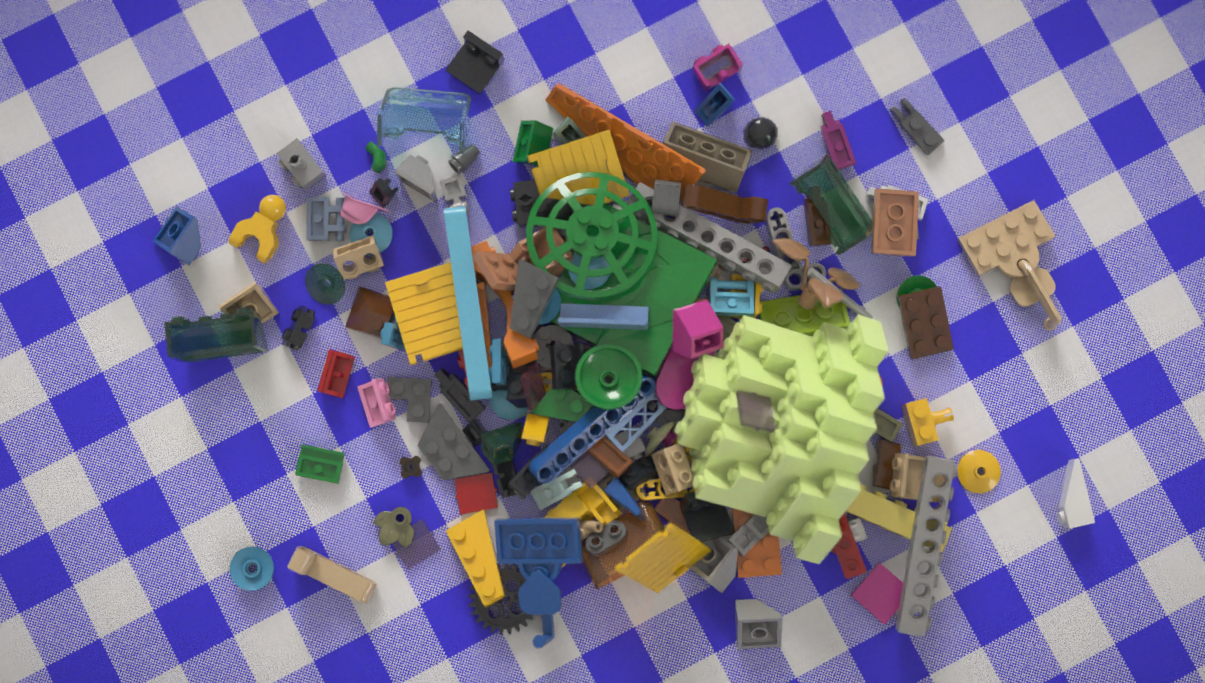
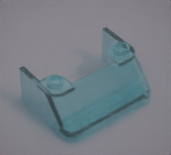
[377,87,471,154]

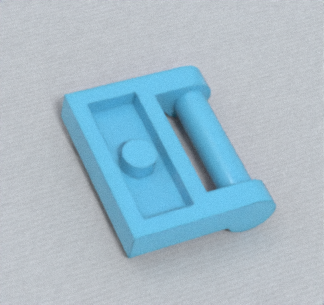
[709,277,754,317]

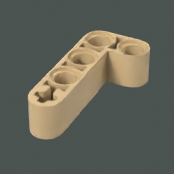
[287,546,377,604]

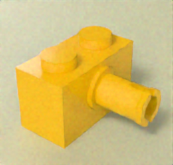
[901,398,954,447]

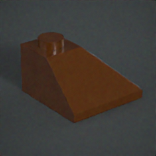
[345,286,394,339]

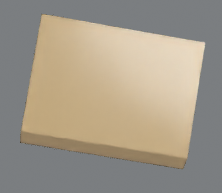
[218,282,279,337]

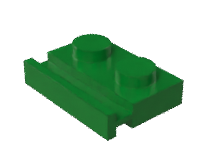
[295,444,345,484]

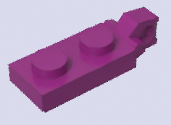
[820,111,856,172]

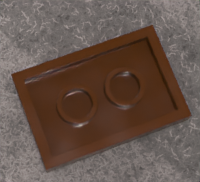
[897,286,954,359]

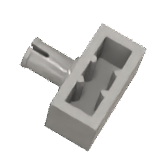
[276,138,326,191]

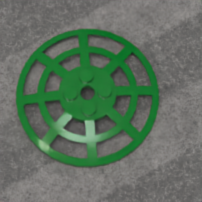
[526,172,658,300]

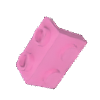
[357,378,396,428]

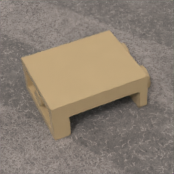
[890,453,944,503]

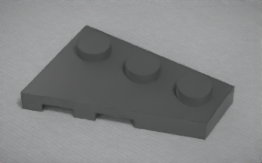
[510,259,560,338]

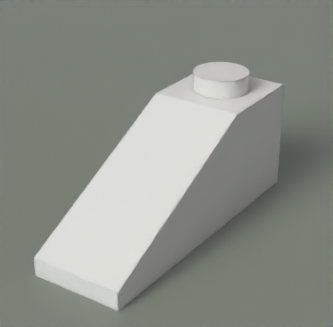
[1057,458,1095,529]

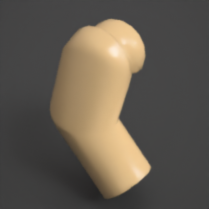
[580,520,603,540]

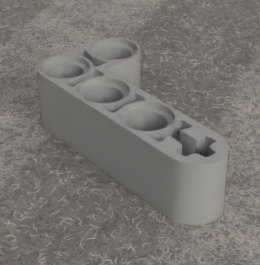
[765,207,826,291]

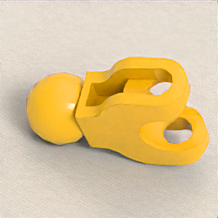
[229,194,286,264]

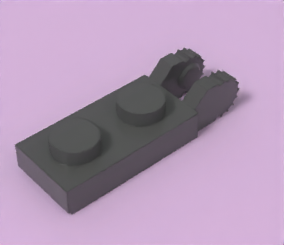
[890,98,945,156]

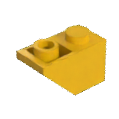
[522,413,550,447]

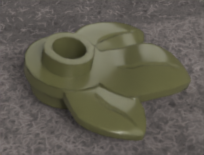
[373,507,414,548]

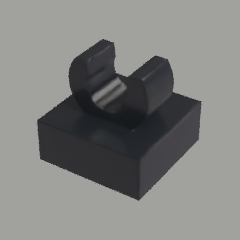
[369,178,398,208]

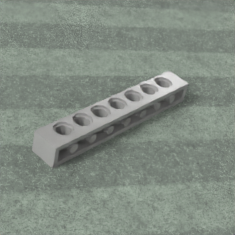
[627,182,792,294]
[895,455,957,637]

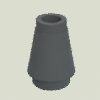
[448,144,480,174]

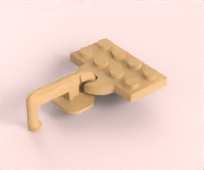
[957,200,1062,330]

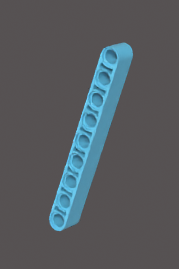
[444,206,492,401]

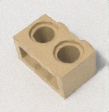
[333,235,384,280]
[651,444,694,495]

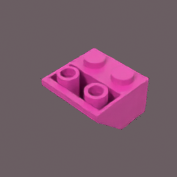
[673,300,723,359]

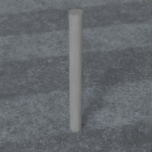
[807,268,873,319]

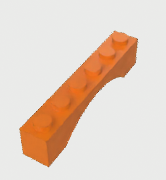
[471,241,539,369]

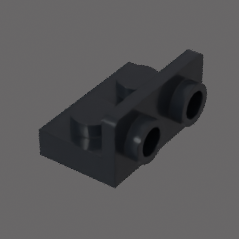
[550,343,586,390]

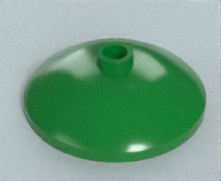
[575,344,642,410]

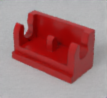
[317,349,355,399]

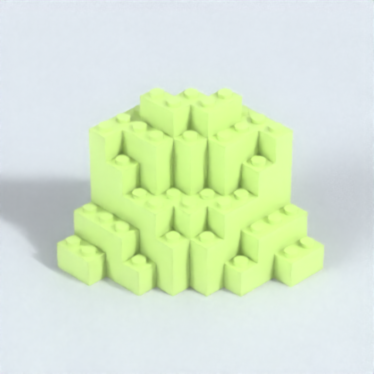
[675,314,889,564]

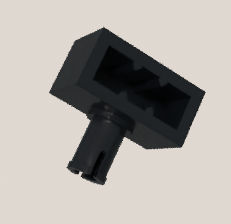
[510,180,539,228]
[490,361,540,408]

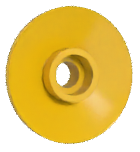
[957,450,1001,493]

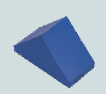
[694,83,735,126]

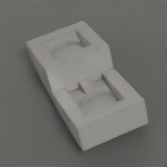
[727,514,769,557]

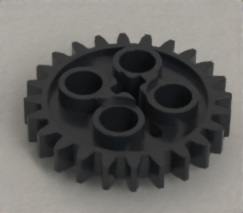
[468,563,534,635]

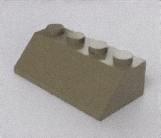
[663,121,752,193]

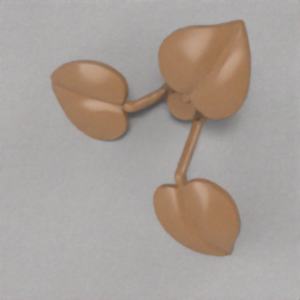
[771,238,861,310]

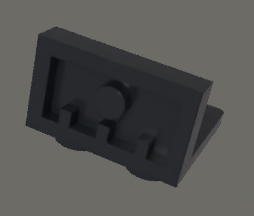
[446,30,504,94]
[679,491,735,542]

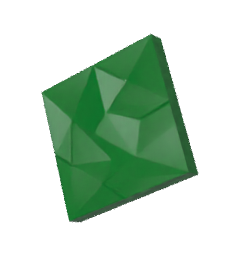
[550,203,717,377]

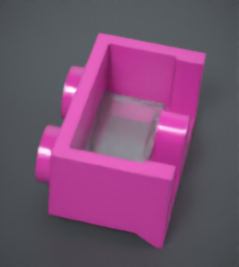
[692,43,743,92]

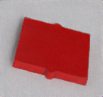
[454,473,498,514]

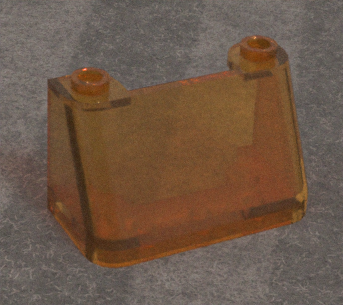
[581,500,665,590]

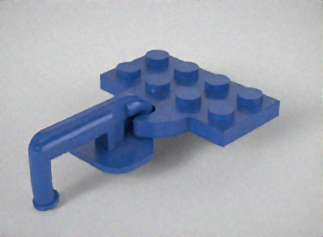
[494,518,583,648]

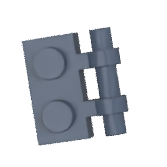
[306,197,346,241]

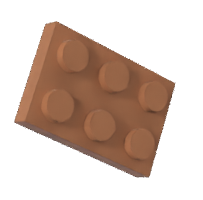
[871,188,919,257]

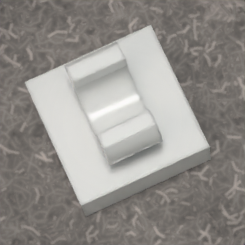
[848,518,867,542]

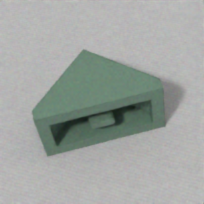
[553,117,586,145]

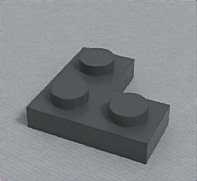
[387,377,432,423]

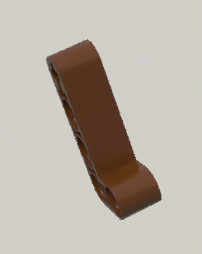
[682,184,768,224]

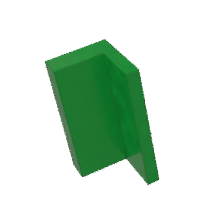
[512,120,554,167]

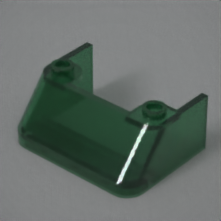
[790,154,873,256]

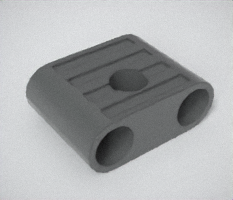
[651,180,681,216]

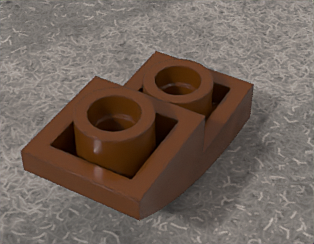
[873,440,901,490]

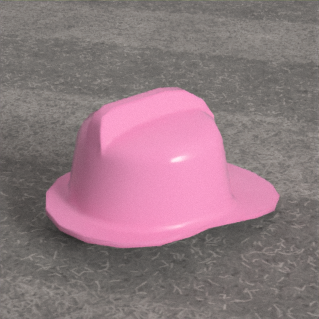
[341,192,390,224]

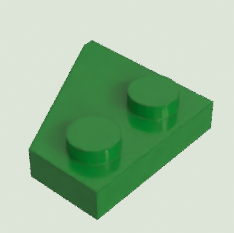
[533,387,593,422]

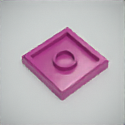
[851,562,903,625]

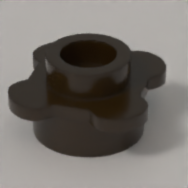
[400,456,422,478]

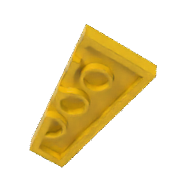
[446,509,505,607]

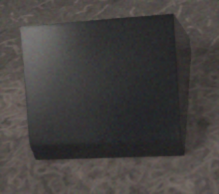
[462,419,491,447]

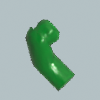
[365,141,387,173]

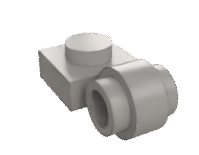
[440,175,470,214]

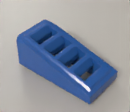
[605,477,646,521]

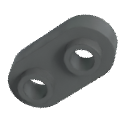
[585,521,628,557]

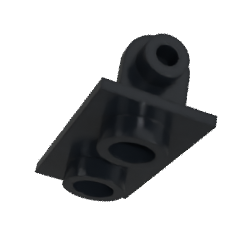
[281,305,316,351]
[490,451,516,498]

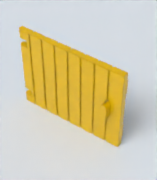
[527,130,630,205]
[385,262,463,365]
[615,523,711,593]

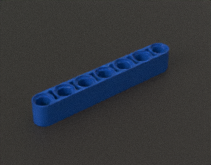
[529,372,656,484]

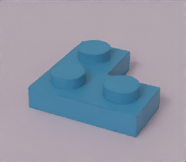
[380,313,406,351]
[489,339,510,385]

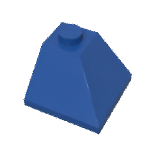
[153,206,202,265]

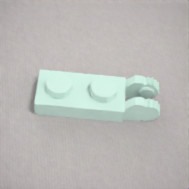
[531,469,583,510]

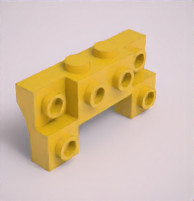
[544,477,622,567]

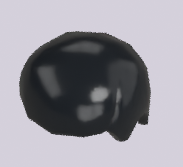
[743,117,778,150]

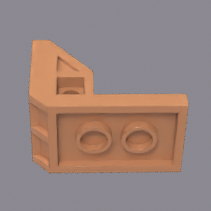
[473,227,574,291]

